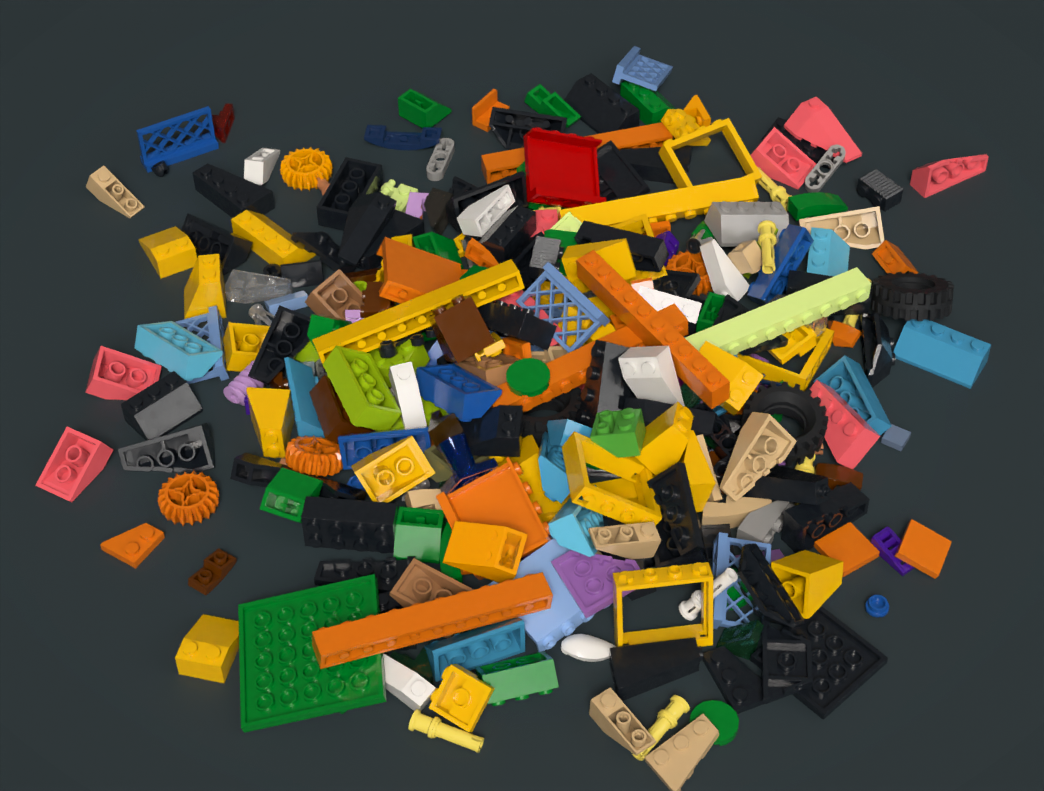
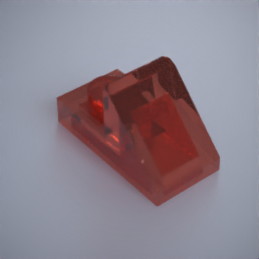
[212,103,235,143]

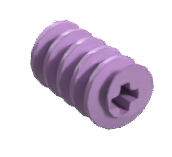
[223,361,265,406]

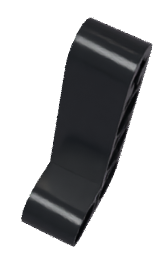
[693,404,738,487]

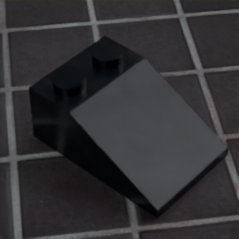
[452,405,524,457]

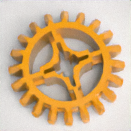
[280,147,333,191]

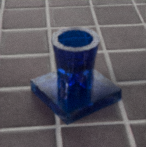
[437,433,498,495]

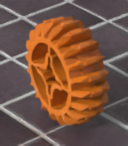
[665,250,713,296]
[285,435,343,477]
[158,471,219,526]

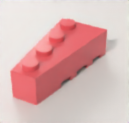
[809,380,880,469]

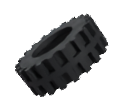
[871,272,954,321]
[740,382,828,466]
[522,387,581,448]

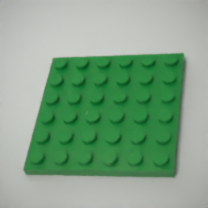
[238,574,387,733]

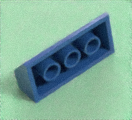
[747,224,814,306]
[416,363,502,422]
[338,426,431,470]

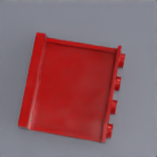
[523,127,607,208]

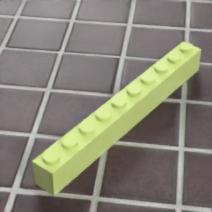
[685,267,871,355]

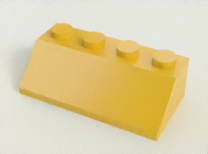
[231,210,316,267]

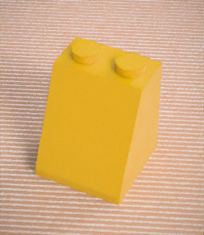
[184,254,226,319]
[246,387,295,458]
[635,402,694,476]
[479,435,544,494]
[771,550,843,619]

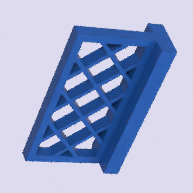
[136,106,219,173]

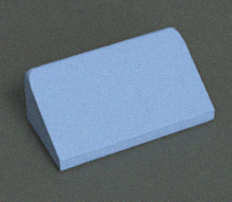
[264,290,308,317]

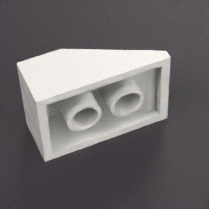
[618,346,685,406]

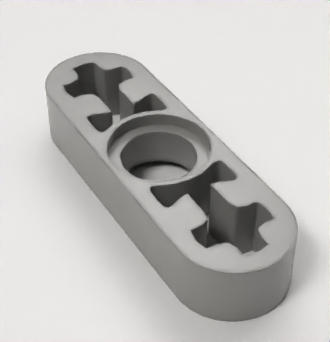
[426,138,455,181]
[804,144,846,193]

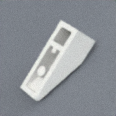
[244,148,280,186]
[457,185,515,237]
[700,239,750,301]
[389,362,427,428]
[383,654,436,711]

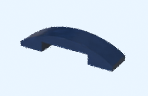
[364,125,442,150]

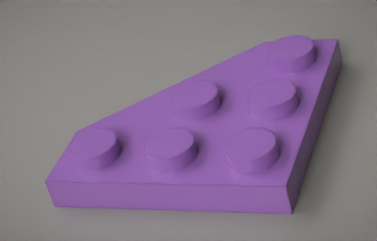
[551,550,641,618]

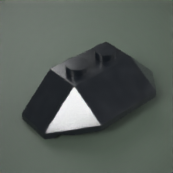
[489,107,567,150]
[859,313,895,388]
[737,543,806,628]

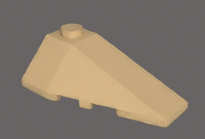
[799,207,885,249]
[719,412,797,501]

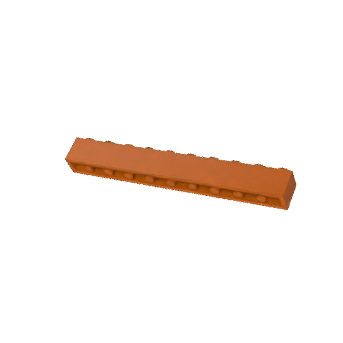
[481,122,673,184]
[576,250,730,409]
[489,303,688,412]
[312,572,553,669]

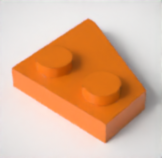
[100,523,165,569]

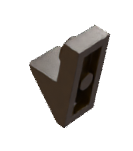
[428,410,463,450]

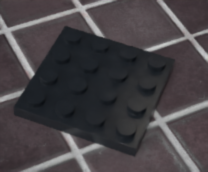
[750,606,888,720]

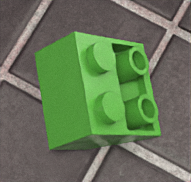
[590,408,646,458]

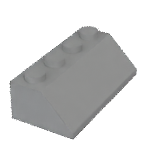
[704,201,789,247]

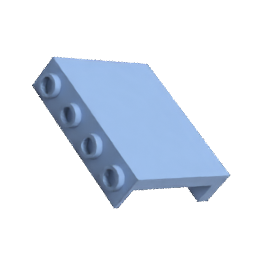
[488,538,611,652]

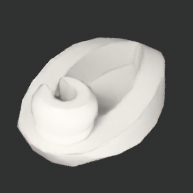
[561,634,616,662]

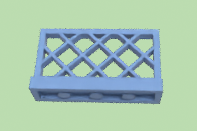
[612,46,673,91]
[516,262,611,353]
[175,305,230,384]
[711,532,771,633]

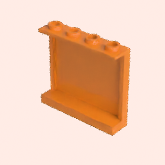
[376,237,462,304]
[436,457,552,580]

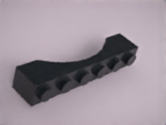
[230,453,366,501]

